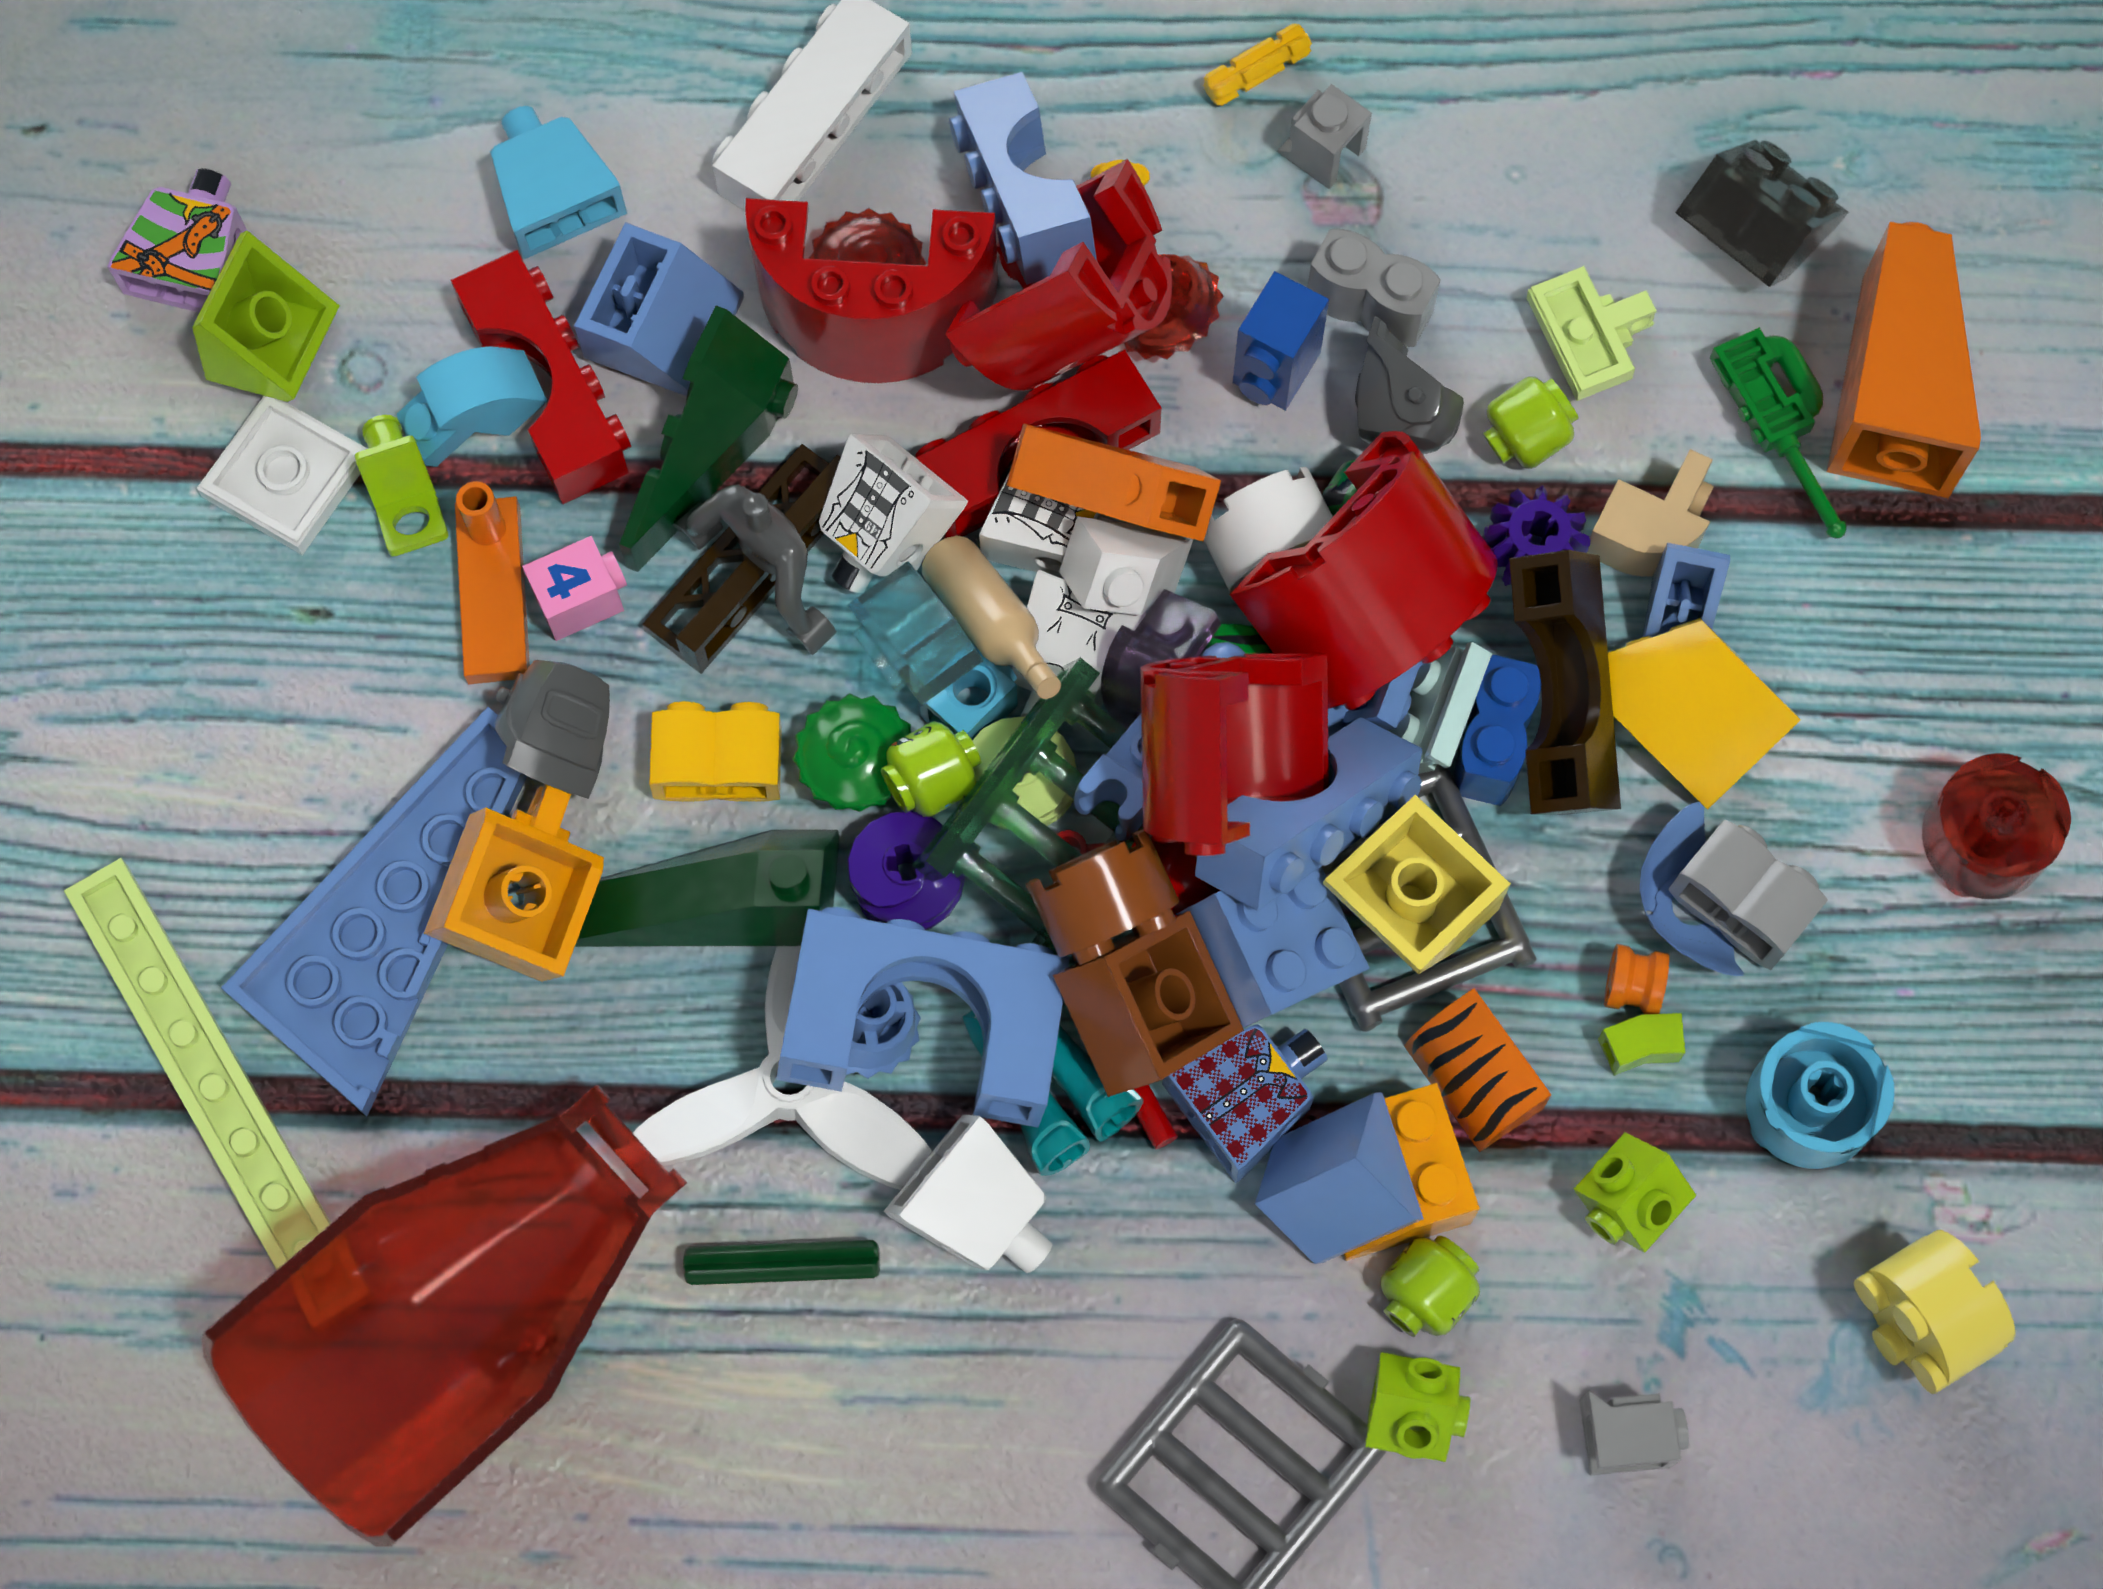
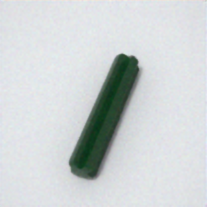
[683,1240,880,1285]

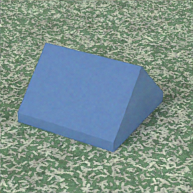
[1255,1092,1424,1264]

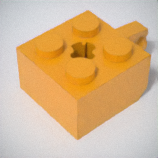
[423,784,604,982]

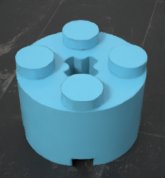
[1746,1022,1894,1169]

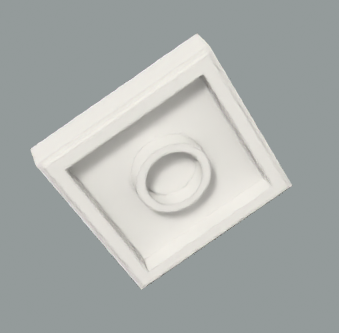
[196,396,367,555]

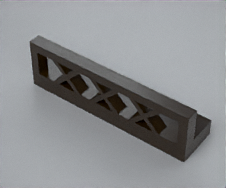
[642,444,841,674]

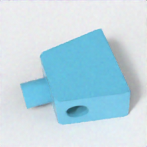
[490,106,627,260]

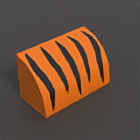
[1404,988,1551,1152]

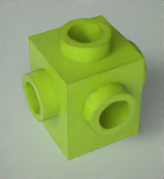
[1573,1132,1697,1253]
[1365,1352,1471,1462]

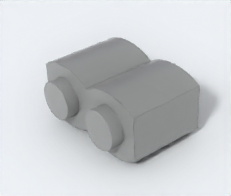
[1307,229,1441,347]
[1668,819,1828,970]

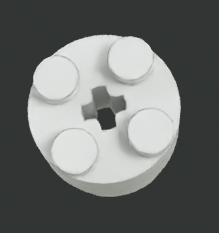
[1204,467,1333,593]

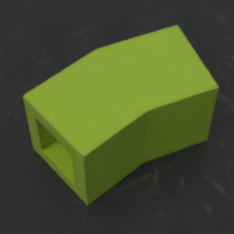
[1598,1013,1686,1076]

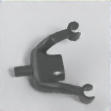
[673,485,836,655]

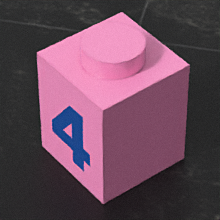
[522,536,627,641]

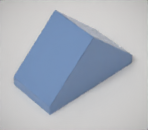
[1642,543,1730,638]

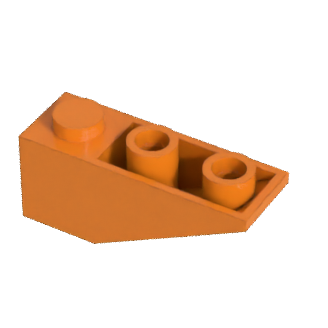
[1006,423,1221,542]

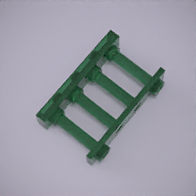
[912,657,1143,955]

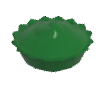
[792,693,911,812]

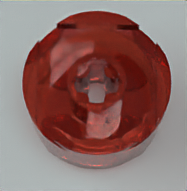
[1922,753,2071,899]

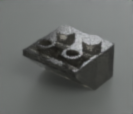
[1675,140,1848,287]

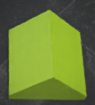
[192,230,340,402]

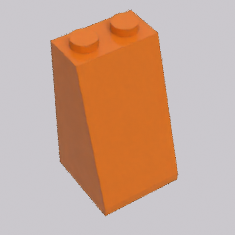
[1827,222,1981,498]

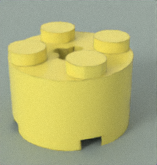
[1854,1229,2016,1394]

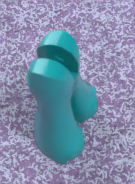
[962,1010,1143,1176]

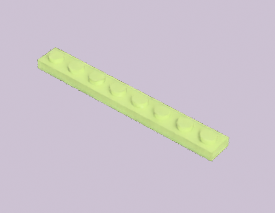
[64,858,372,1330]

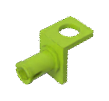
[354,415,449,557]

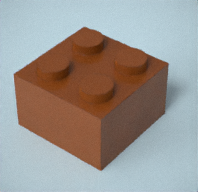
[1053,910,1244,1097]

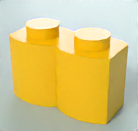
[649,701,782,802]

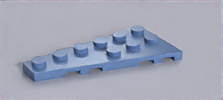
[221,707,527,1117]

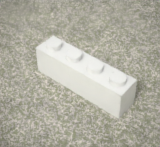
[712,0,912,211]

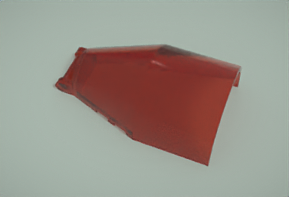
[201,1085,688,1547]

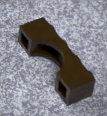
[1509,550,1621,815]

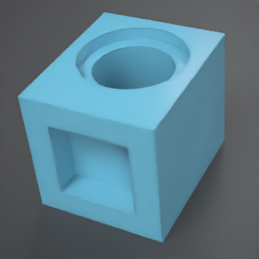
[918,644,1018,740]

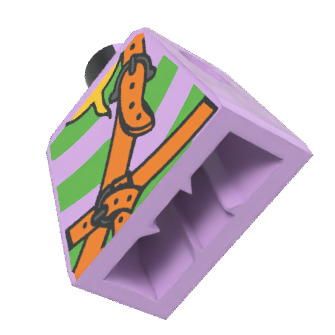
[107,168,247,313]

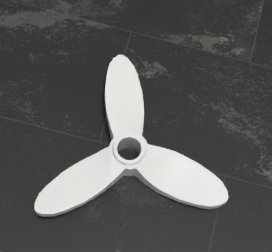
[625,946,932,1190]

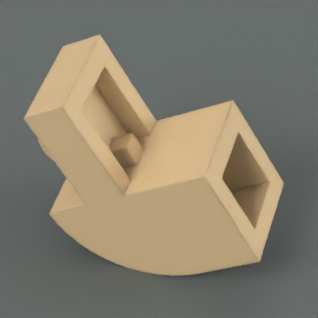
[1587,449,1714,577]

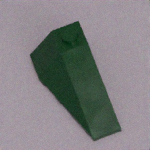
[619,306,798,572]
[575,830,840,947]

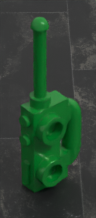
[1710,327,1846,539]

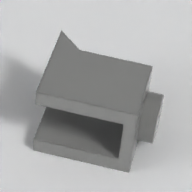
[1277,84,1372,189]
[1579,1391,1689,1476]

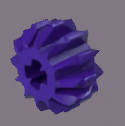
[1482,485,1591,586]

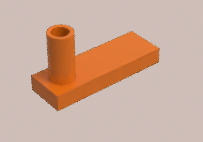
[455,481,530,685]

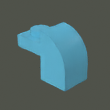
[396,347,547,467]

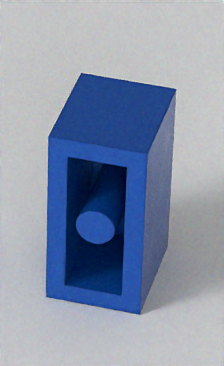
[1232,271,1329,411]

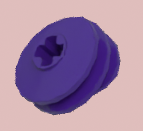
[848,811,965,930]

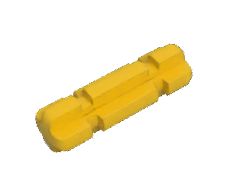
[1203,24,1312,106]

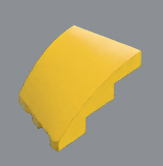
[1608,618,1801,809]

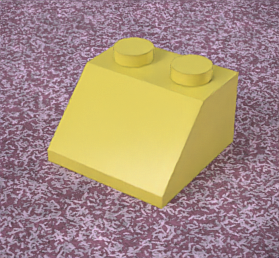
[1323,795,1511,975]

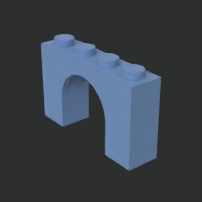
[776,907,1069,1127]

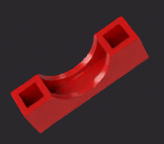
[451,250,632,505]
[915,349,1162,539]

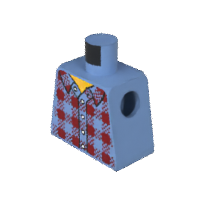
[1162,1024,1328,1184]

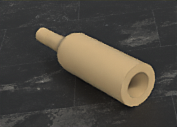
[922,536,1061,699]

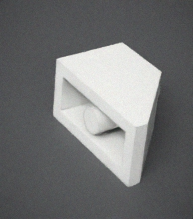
[1059,516,1193,615]

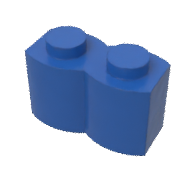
[1454,654,1541,806]

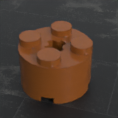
[1026,829,1180,965]

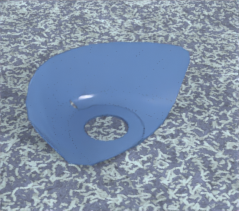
[1640,802,1745,976]

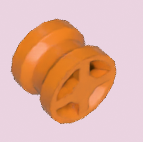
[1604,943,1669,1014]

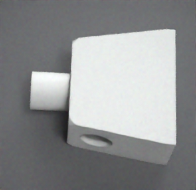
[883,1114,1052,1273]

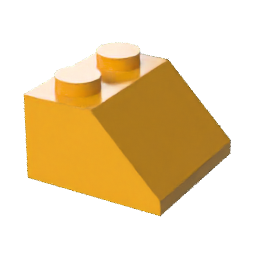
[1343,1083,1480,1261]

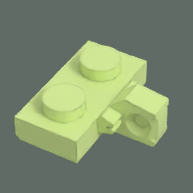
[1526,266,1657,401]

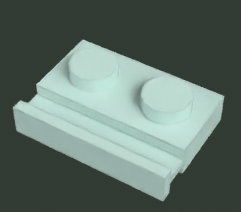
[1389,642,1492,774]

